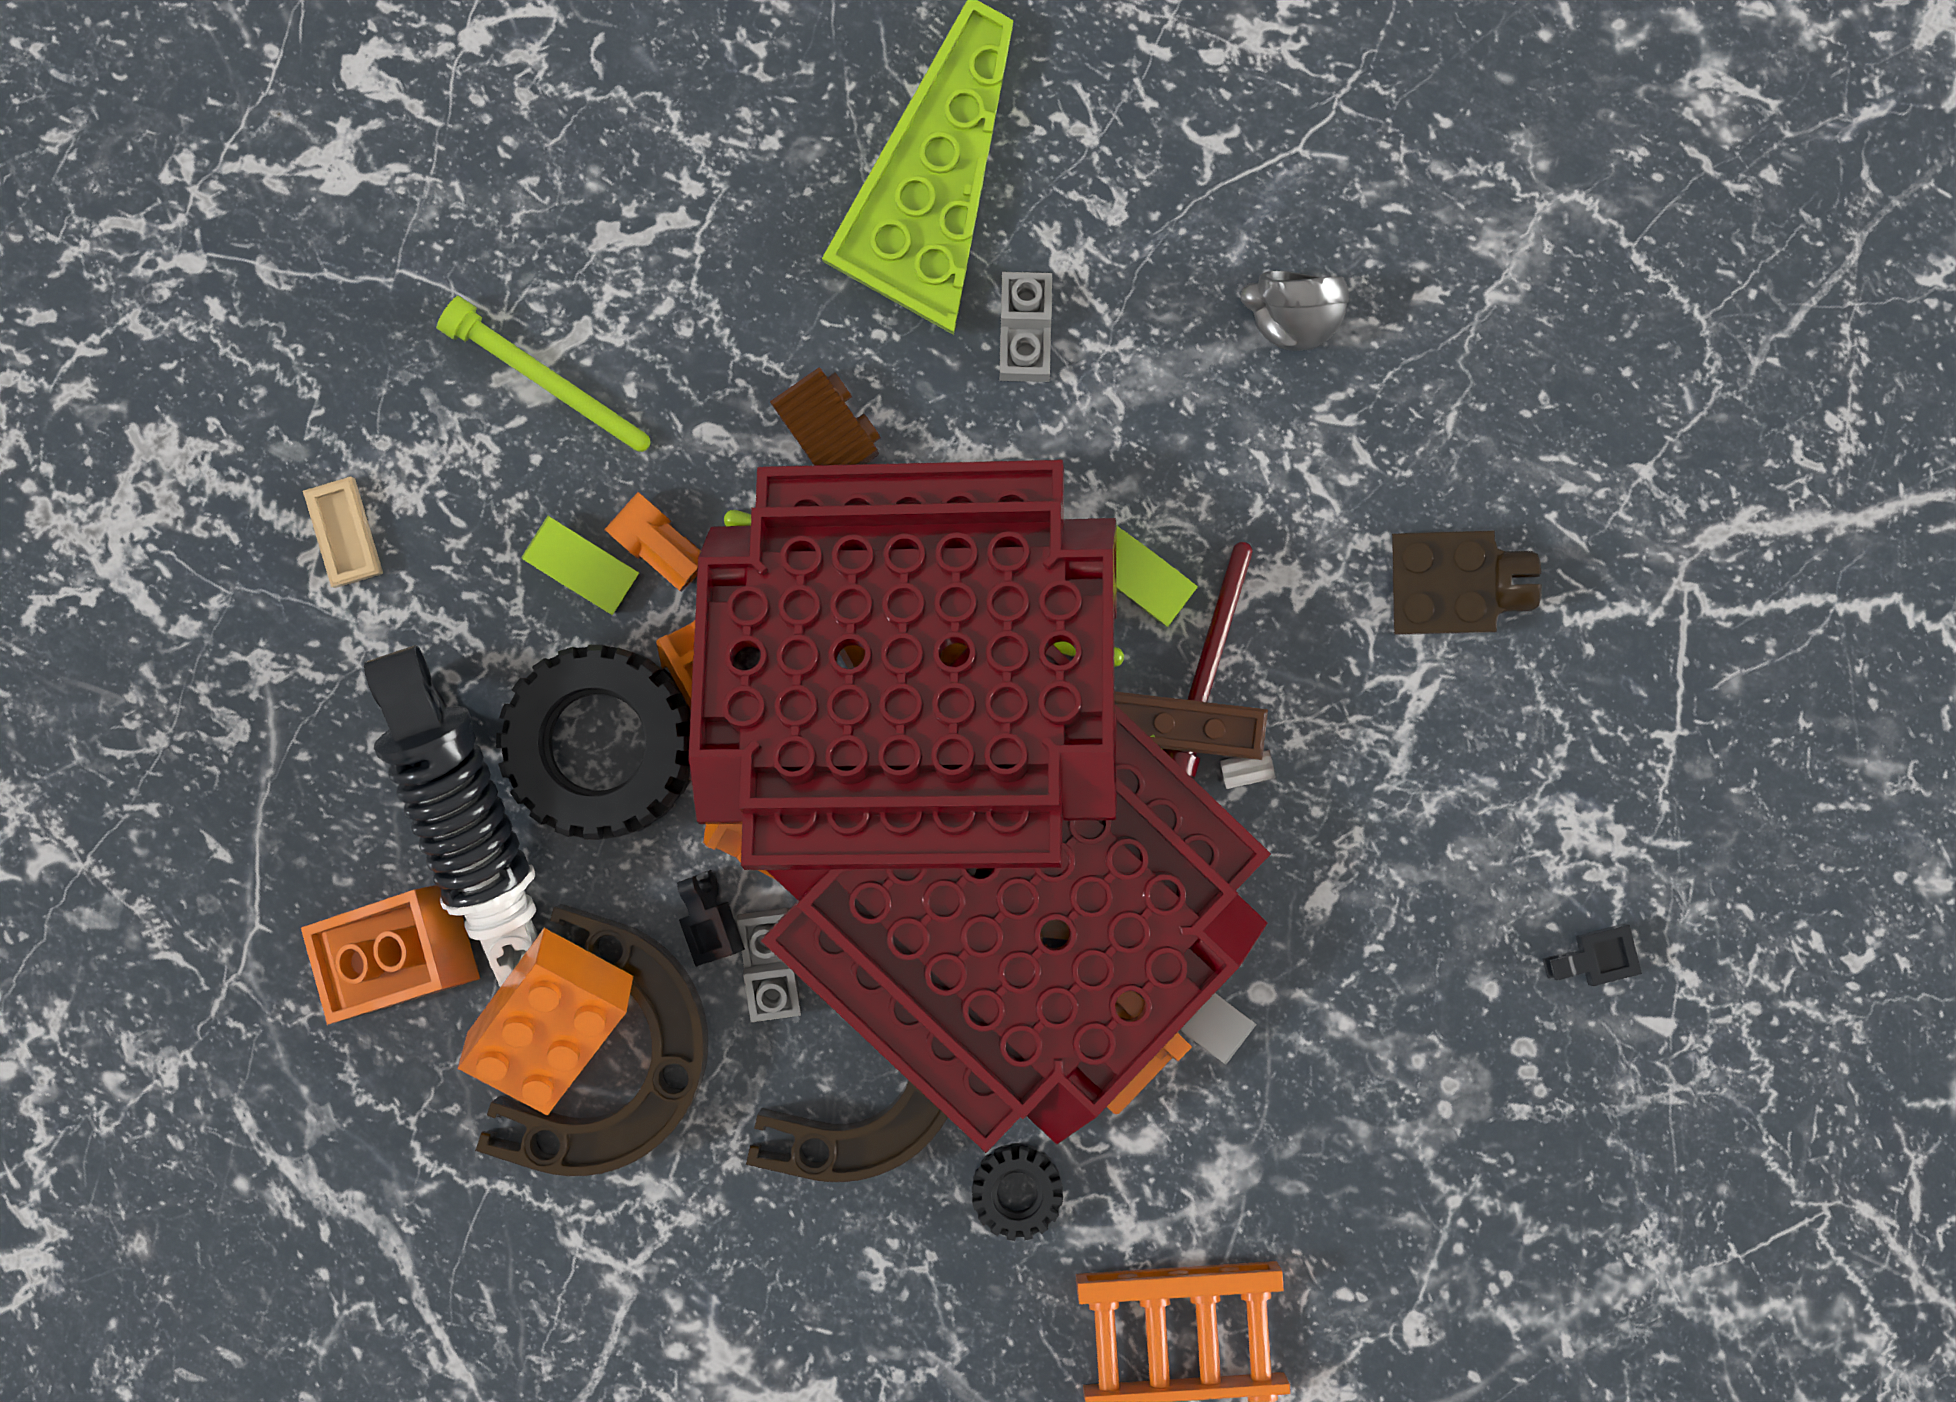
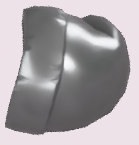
[1240,271,1349,351]

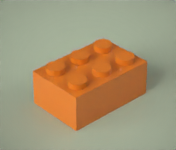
[458,928,633,1115]

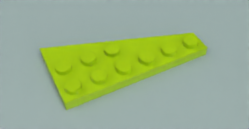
[822,0,1013,335]

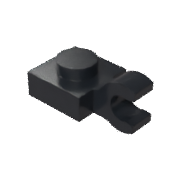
[677,870,745,967]
[1543,924,1642,986]

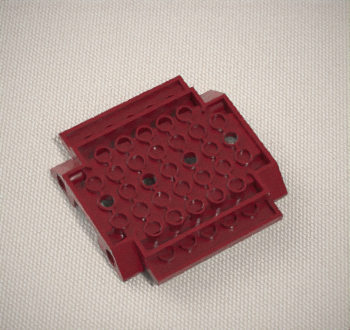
[689,460,1117,870]
[761,644,1271,1153]

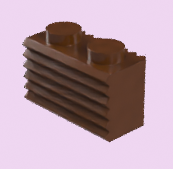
[770,367,881,466]

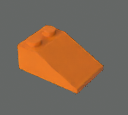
[301,885,480,1025]

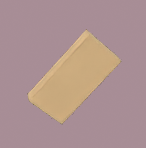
[303,477,383,588]

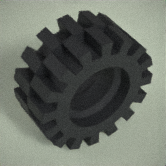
[972,1143,1063,1241]

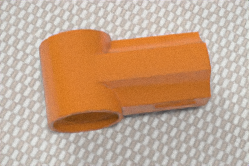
[605,492,701,592]

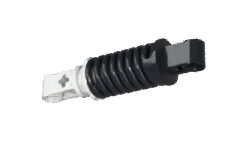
[364,645,538,987]

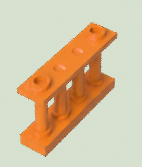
[1076,1261,1290,1402]

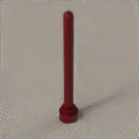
[1162,542,1253,778]

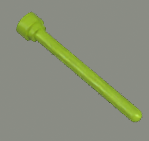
[436,295,651,452]

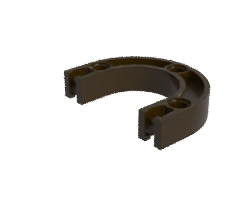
[475,904,708,1176]
[746,1080,948,1182]

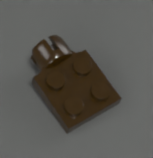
[1392,531,1542,635]

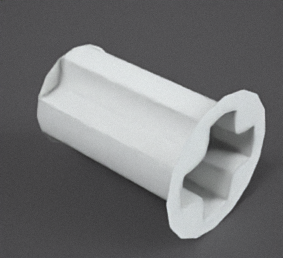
[1220,746,1277,789]

